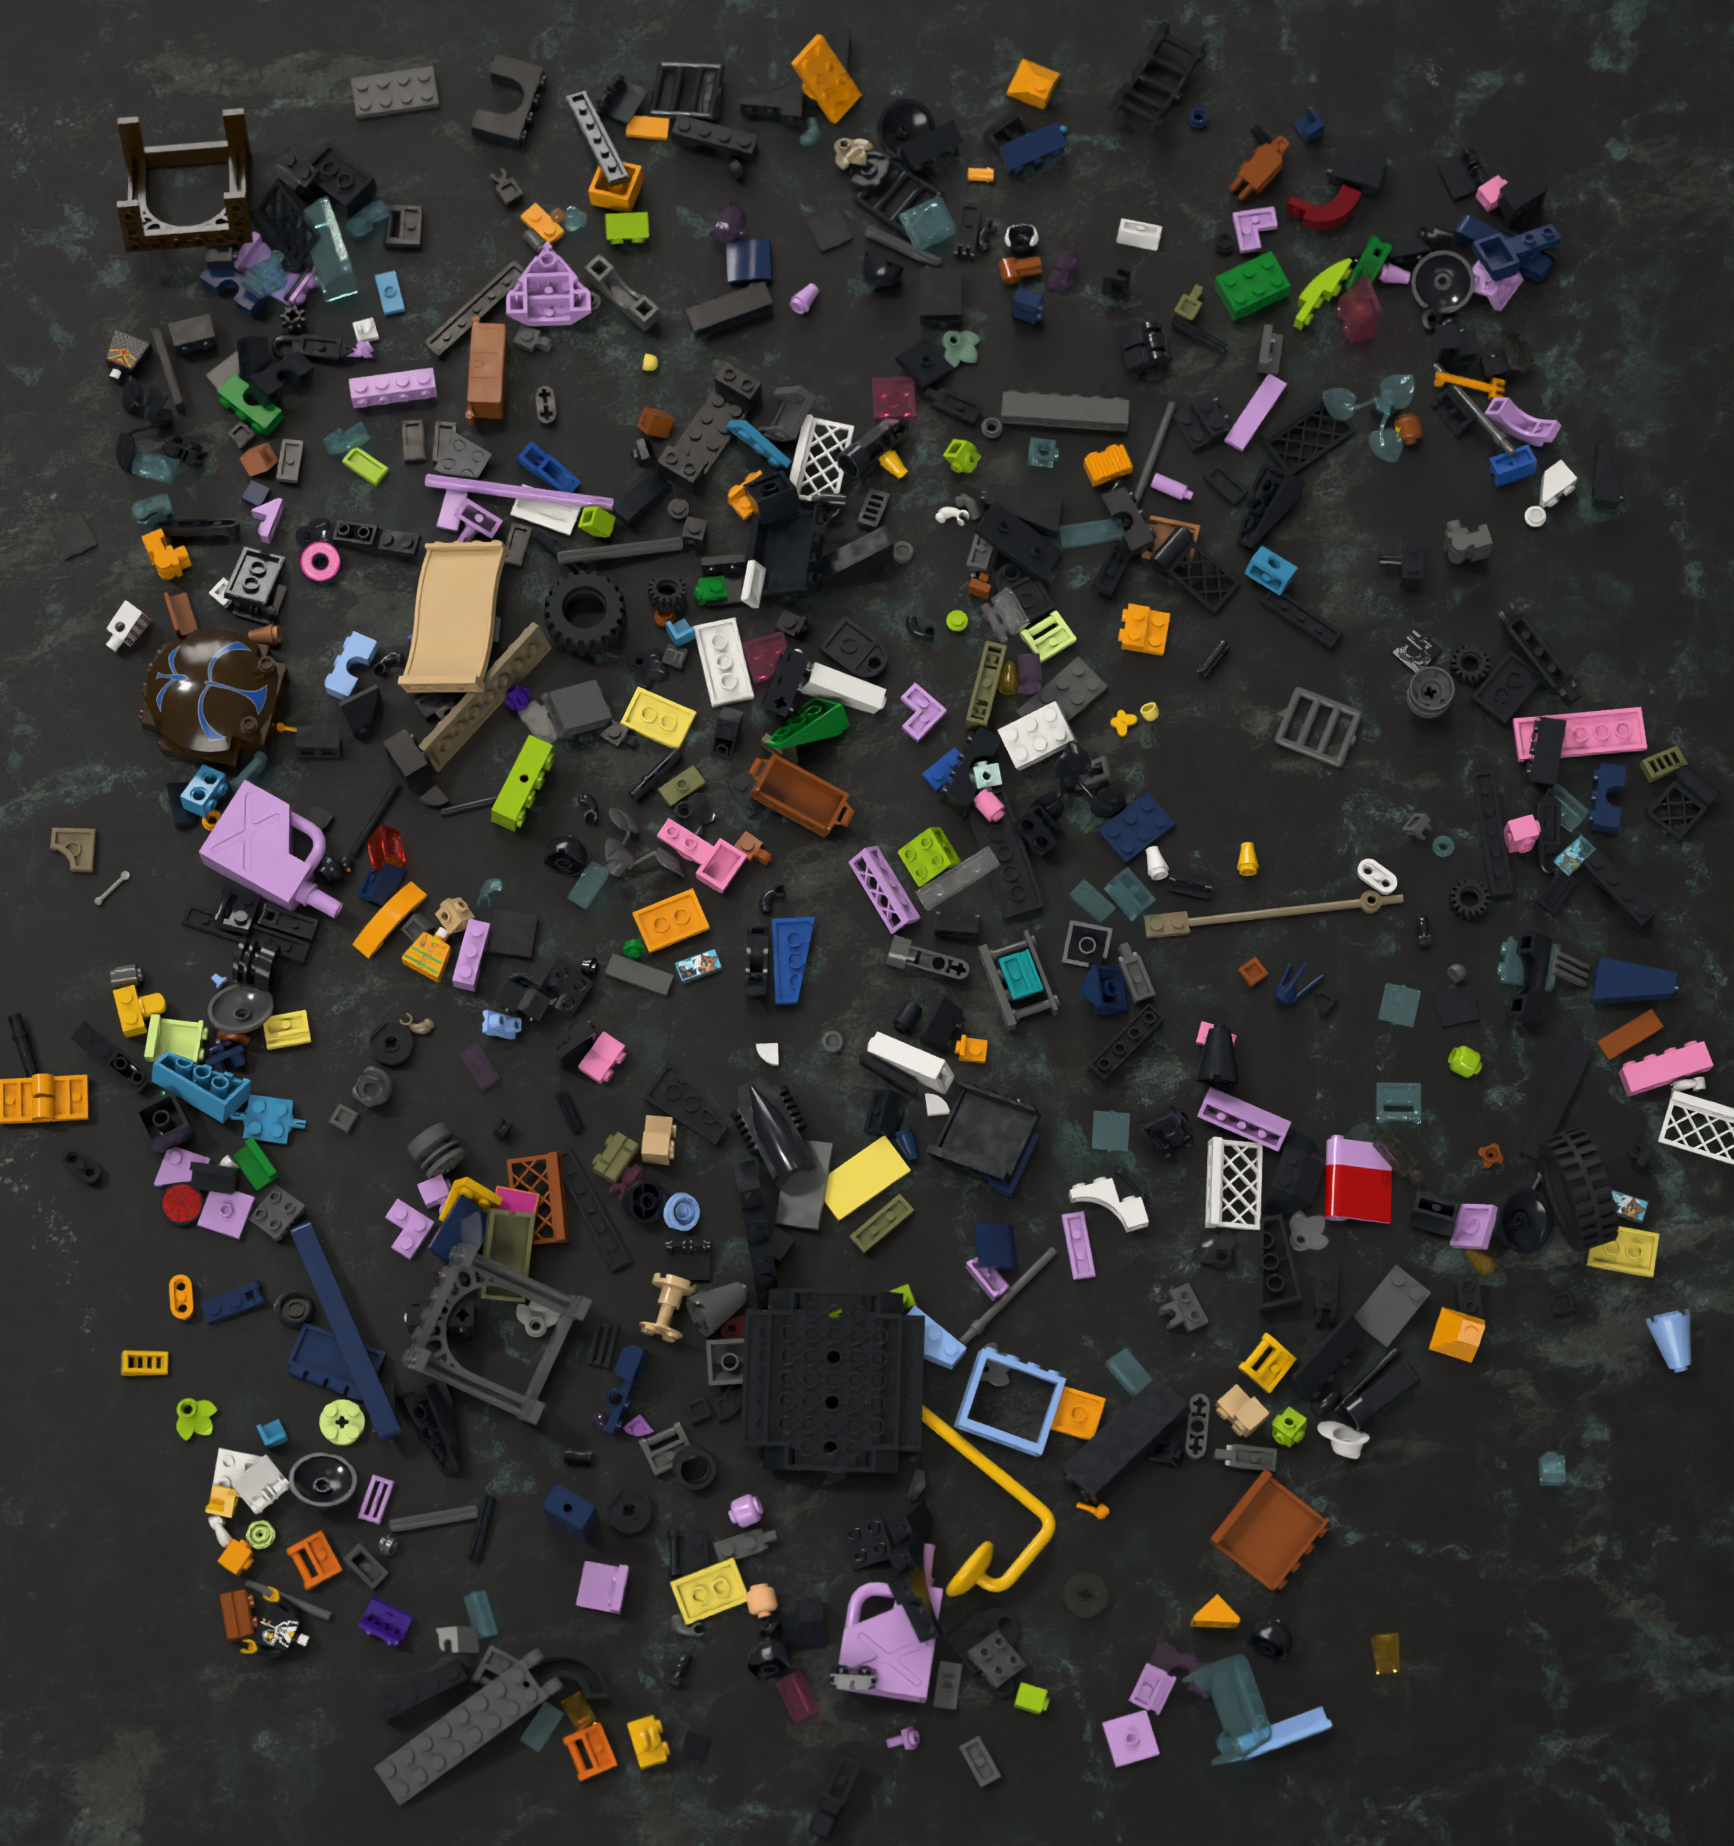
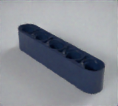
[1454,215,1553,282]

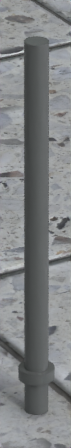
[1123,401,1177,528]

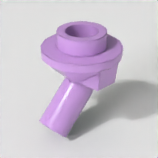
[347,339,374,359]
[886,1727,920,1750]

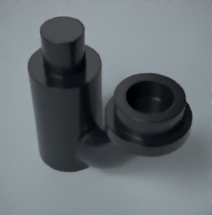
[812,492,846,522]

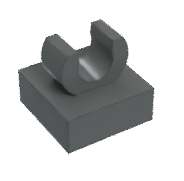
[1402,813,1432,840]

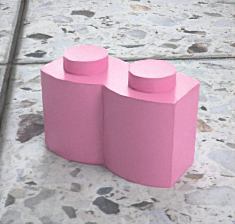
[578,1031,627,1084]

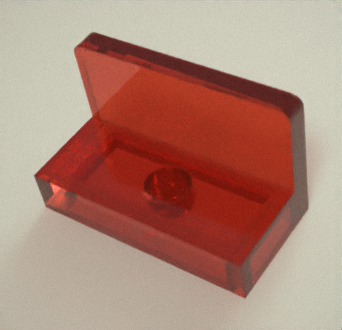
[367,824,406,872]

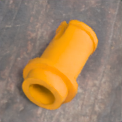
[968,167,994,183]

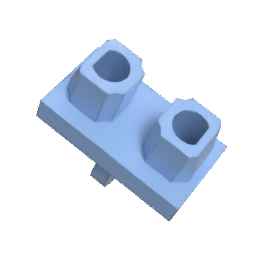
[482,1010,521,1040]

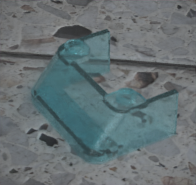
[297,196,357,302]
[1182,1654,1272,1766]

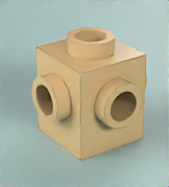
[435,897,475,934]

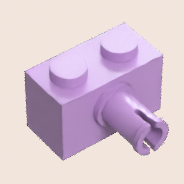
[454,498,503,543]

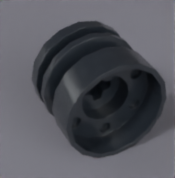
[232,937,281,990]

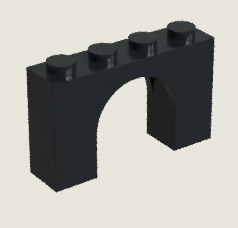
[471,54,547,149]

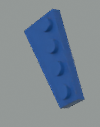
[771,917,815,1005]

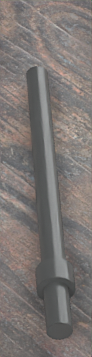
[1432,362,1517,457]
[959,1247,1057,1346]

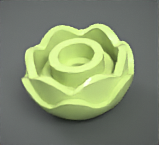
[246,1520,275,1549]

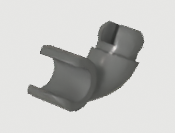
[671,1615,704,1637]

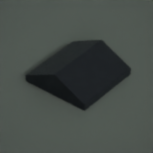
[1062,919,1113,968]

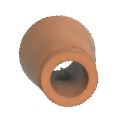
[248,624,282,645]

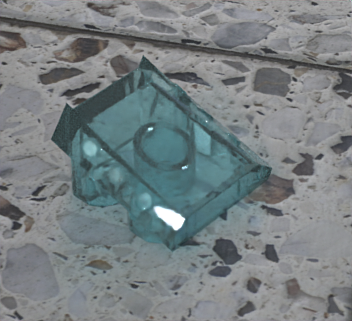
[899,196,957,251]

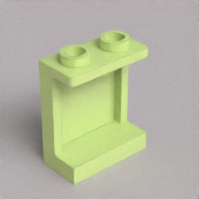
[144,1014,209,1065]

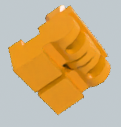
[141,528,192,580]

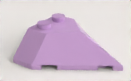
[506,241,591,326]

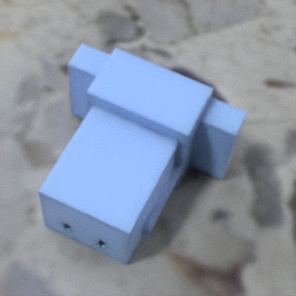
[211,973,228,990]

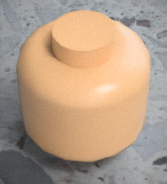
[746,1584,778,1619]

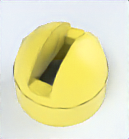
[643,353,658,371]
[1140,702,1159,721]

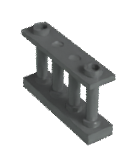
[978,930,1060,1032]

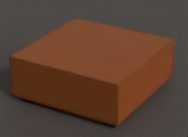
[1238,957,1269,988]

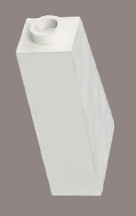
[800,662,887,714]
[867,1032,955,1095]

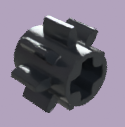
[280,305,307,333]

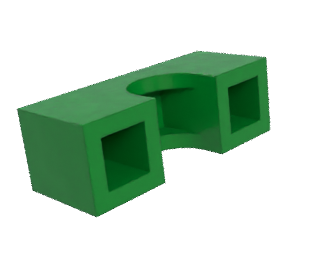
[217,373,284,436]

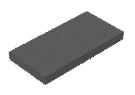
[775,1140,834,1230]

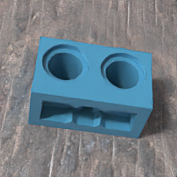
[180,765,228,818]

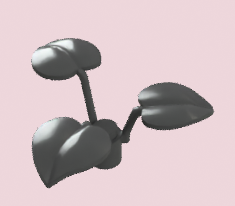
[605,807,685,877]

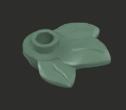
[942,330,980,368]

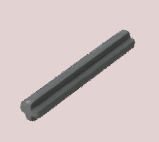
[865,226,942,268]
[389,1505,479,1532]

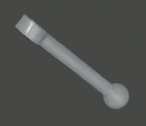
[94,871,130,905]

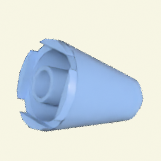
[1645,1309,1691,1372]

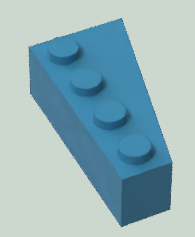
[151,1051,251,1123]

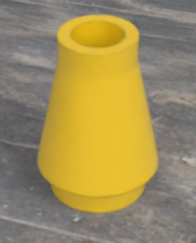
[878,449,908,480]
[1237,842,1259,876]

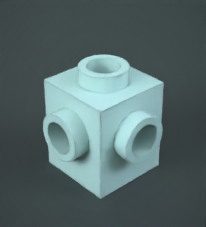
[969,761,1002,793]

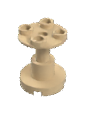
[639,1273,697,1342]

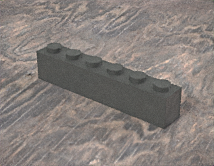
[1001,390,1129,432]

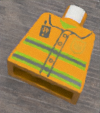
[401,927,452,983]

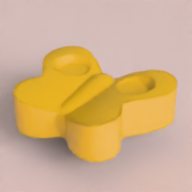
[1110,710,1137,737]

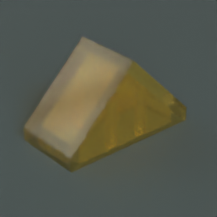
[1372,1632,1399,1674]
[560,1691,597,1732]

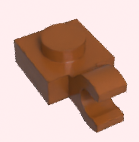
[734,831,772,866]

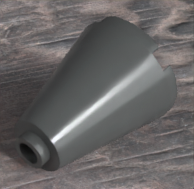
[685,1282,749,1337]

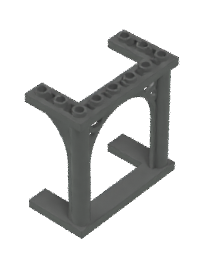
[402,1243,592,1425]

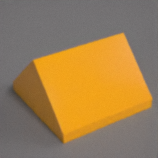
[1190,1594,1240,1628]

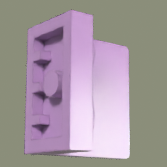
[1472,260,1523,312]
[576,1561,629,1614]

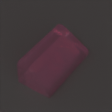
[775,1671,819,1724]

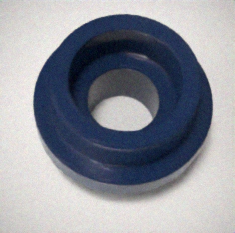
[1188,107,1209,128]

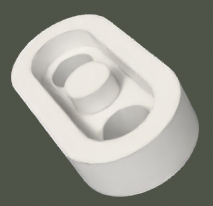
[1357,859,1397,895]

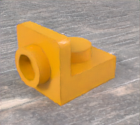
[955,1034,988,1064]

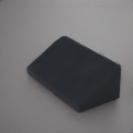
[166,782,197,828]

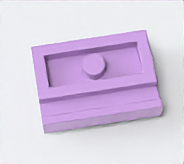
[1129,1663,1177,1715]

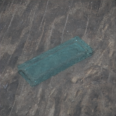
[1059,518,1124,548]

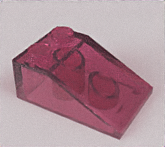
[1336,275,1382,344]

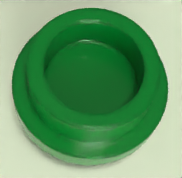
[623,939,645,958]

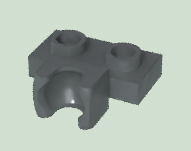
[1158,1283,1209,1333]

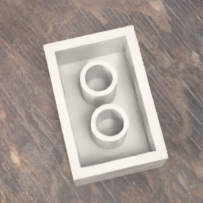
[998,701,1077,771]

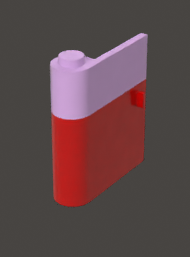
[1324,1135,1392,1224]

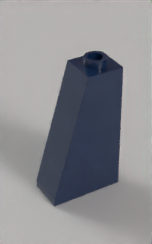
[1590,957,1680,1004]

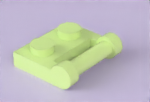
[1019,610,1077,663]

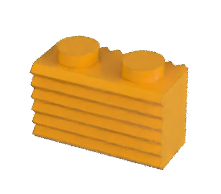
[1083,444,1133,487]

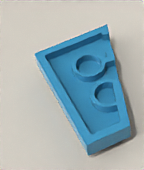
[726,420,791,468]

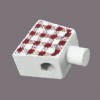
[105,600,152,652]

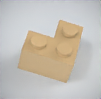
[641,1115,677,1165]
[1215,1384,1269,1438]

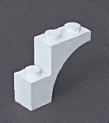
[1069,1177,1149,1232]

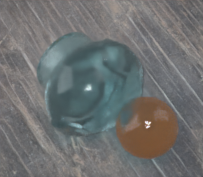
[550,206,586,232]

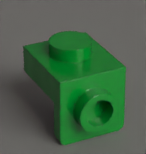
[694,576,728,606]

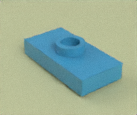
[375,271,405,316]

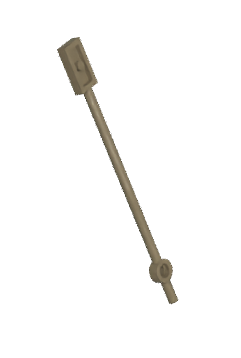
[1143,890,1404,939]

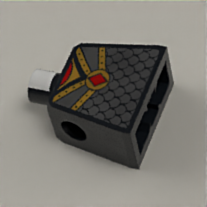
[105,328,153,383]

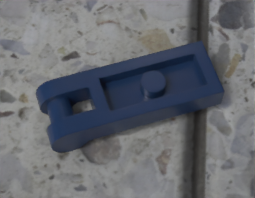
[200,1281,267,1324]

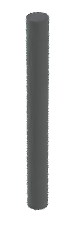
[245,1579,332,1621]

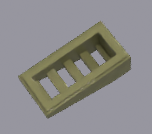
[1639,746,1688,783]

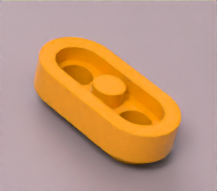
[169,1275,194,1320]

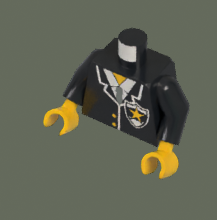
[240,1586,311,1659]

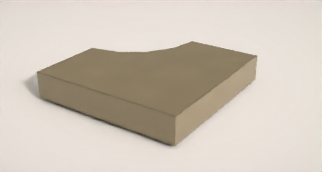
[51,828,97,873]

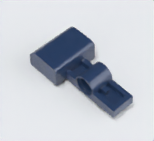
[1472,224,1562,281]
[604,1346,648,1434]

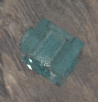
[1027,437,1059,468]
[1539,1452,1566,1486]

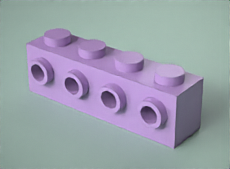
[349,368,437,408]
[1197,1087,1291,1152]

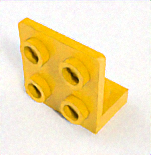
[439,1177,503,1222]

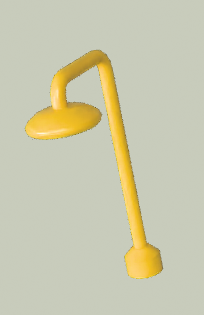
[922,1404,1056,1597]

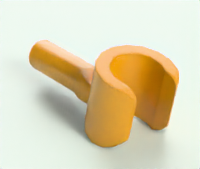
[1077,1502,1109,1519]

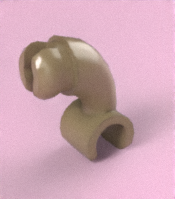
[399,1013,434,1034]

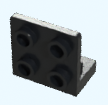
[701,554,745,606]

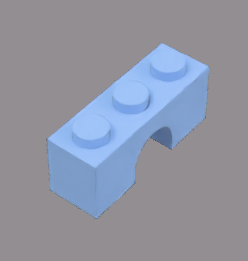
[324,631,378,700]

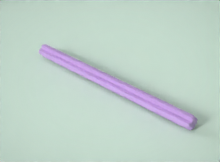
[425,474,614,511]

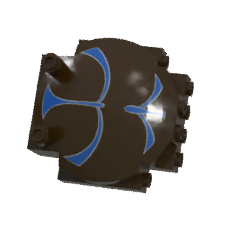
[139,628,291,772]

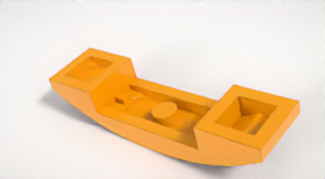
[352,881,427,959]

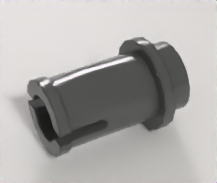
[523,228,547,254]

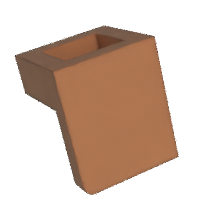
[239,442,279,476]

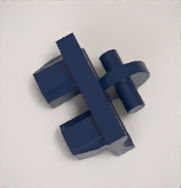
[205,1037,246,1074]

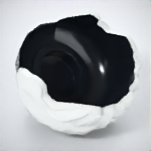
[1004,224,1039,253]

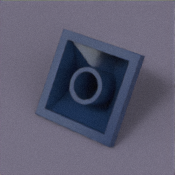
[1079,964,1129,1015]

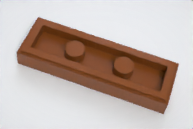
[1596,1009,1664,1061]

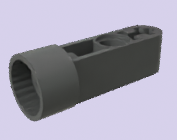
[886,935,970,979]

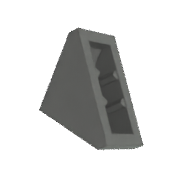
[1075,756,1111,790]

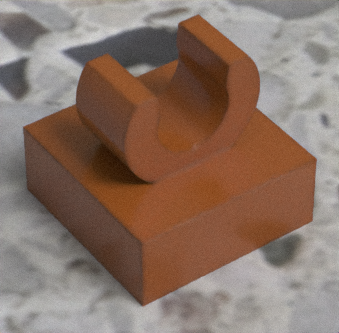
[968,572,992,600]

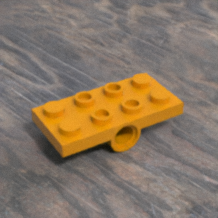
[791,34,862,124]
[0,1074,89,1124]

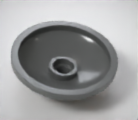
[208,984,274,1034]

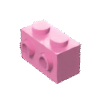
[1503,814,1541,854]

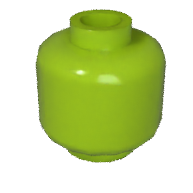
[1448,1046,1482,1078]

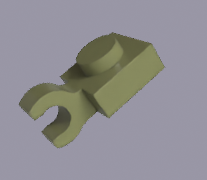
[1173,284,1203,323]

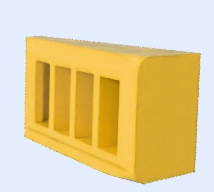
[121,1350,168,1376]

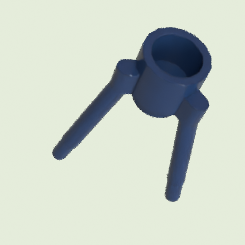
[1274,962,1325,1006]

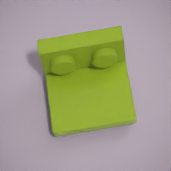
[898,827,962,887]

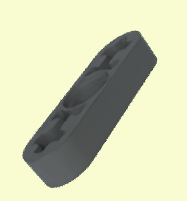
[1185,1394,1210,1460]

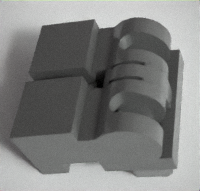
[1443,519,1493,564]

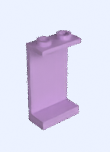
[232,231,318,308]

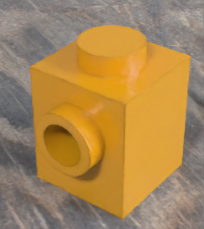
[218,1539,254,1577]

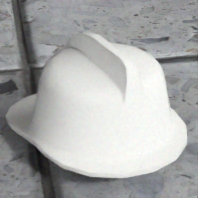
[1317,1421,1369,1459]

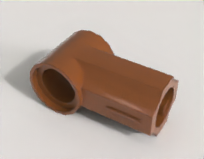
[998,256,1042,285]

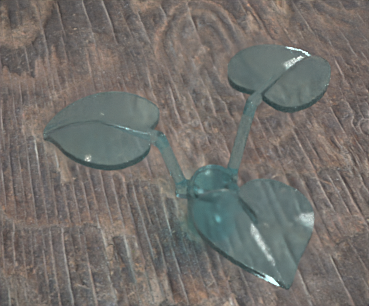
[1322,375,1414,462]

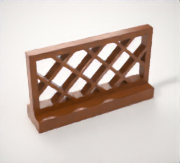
[507,1152,570,1246]

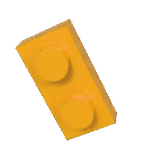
[520,203,565,245]

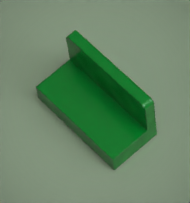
[233,1137,279,1191]

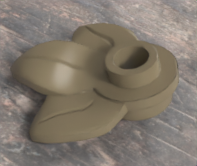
[834,138,873,170]

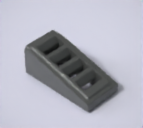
[856,488,890,532]

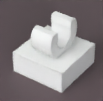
[353,317,379,343]

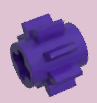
[504,684,532,711]

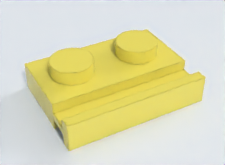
[263,1010,311,1050]

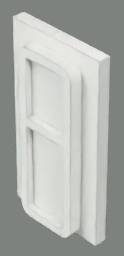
[510,484,582,536]

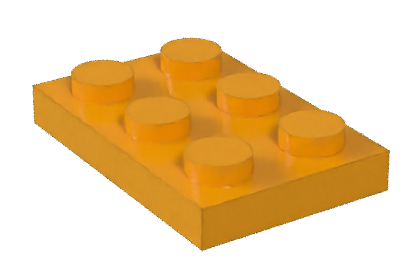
[632,888,710,954]

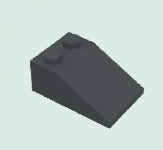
[1354,1265,1431,1348]

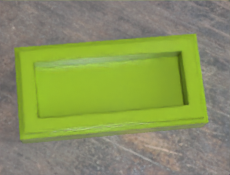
[342,445,389,487]

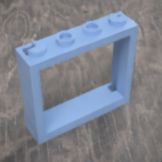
[954,1347,1066,1457]

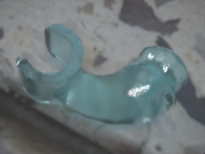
[477,878,502,908]

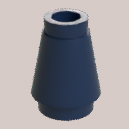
[895,1127,920,1161]

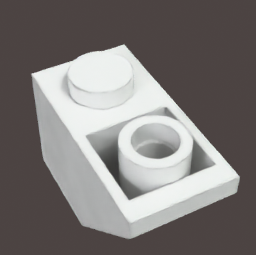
[1539,460,1577,509]

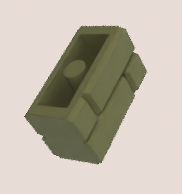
[592,1132,640,1185]

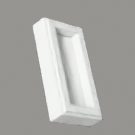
[741,560,766,608]

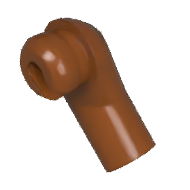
[217,1030,250,1046]

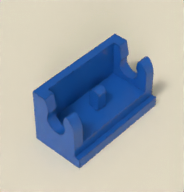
[1489,444,1537,487]

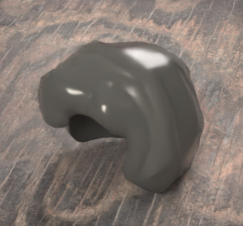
[352,1066,394,1108]

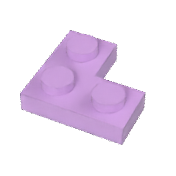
[1232,207,1278,254]
[901,682,947,742]
[385,1199,435,1260]

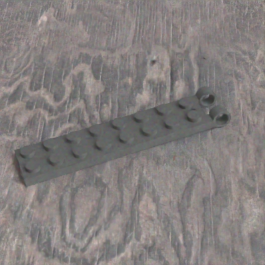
[374,1648,564,1806]

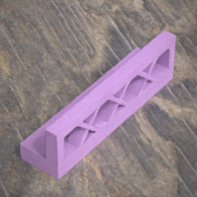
[849,846,921,934]

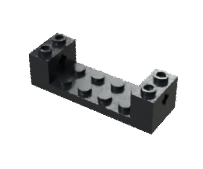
[657,362,762,495]

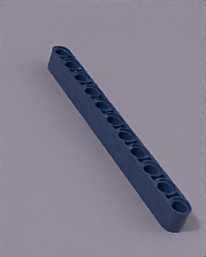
[289,1219,403,1442]

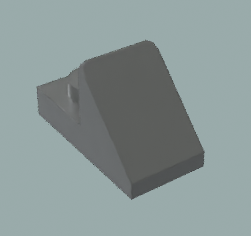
[343,1543,388,1589]

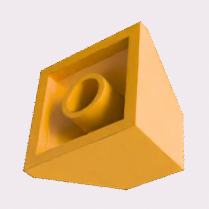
[1006,59,1061,110]
[1429,1307,1485,1363]

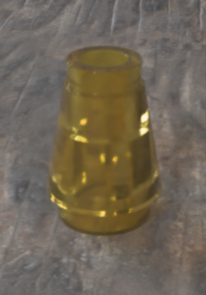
[998,661,1019,695]
[1464,1249,1497,1277]

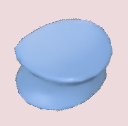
[663,1192,700,1231]

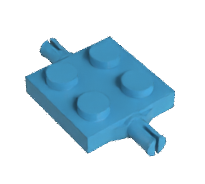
[231,1095,307,1145]

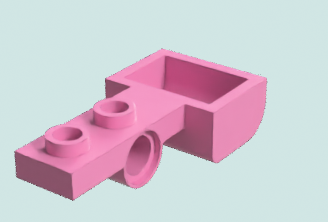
[657,818,747,893]

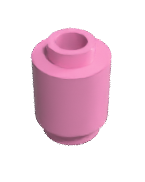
[973,789,1005,822]

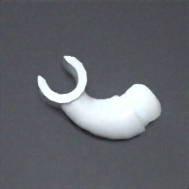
[935,507,969,526]
[1670,1077,1706,1092]
[208,1515,233,1548]

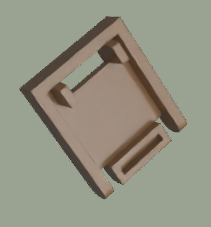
[1141,516,1200,568]

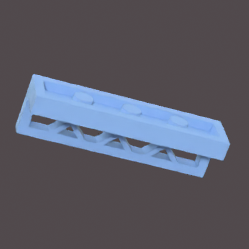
[1237,1706,1332,1760]

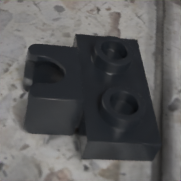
[414,692,462,722]

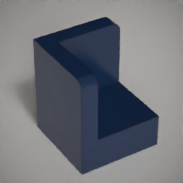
[1293,106,1325,144]

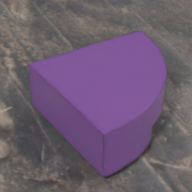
[622,1414,654,1437]

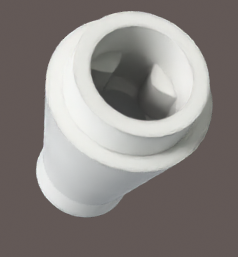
[1146,846,1169,880]

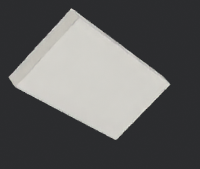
[693,617,754,708]

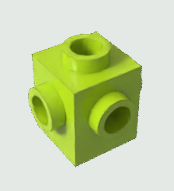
[943,439,982,473]
[1272,1407,1307,1448]

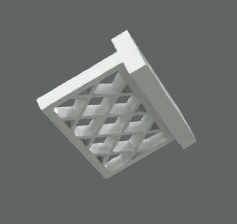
[790,414,854,503]
[1658,1090,1734,1165]
[1205,1137,1263,1231]

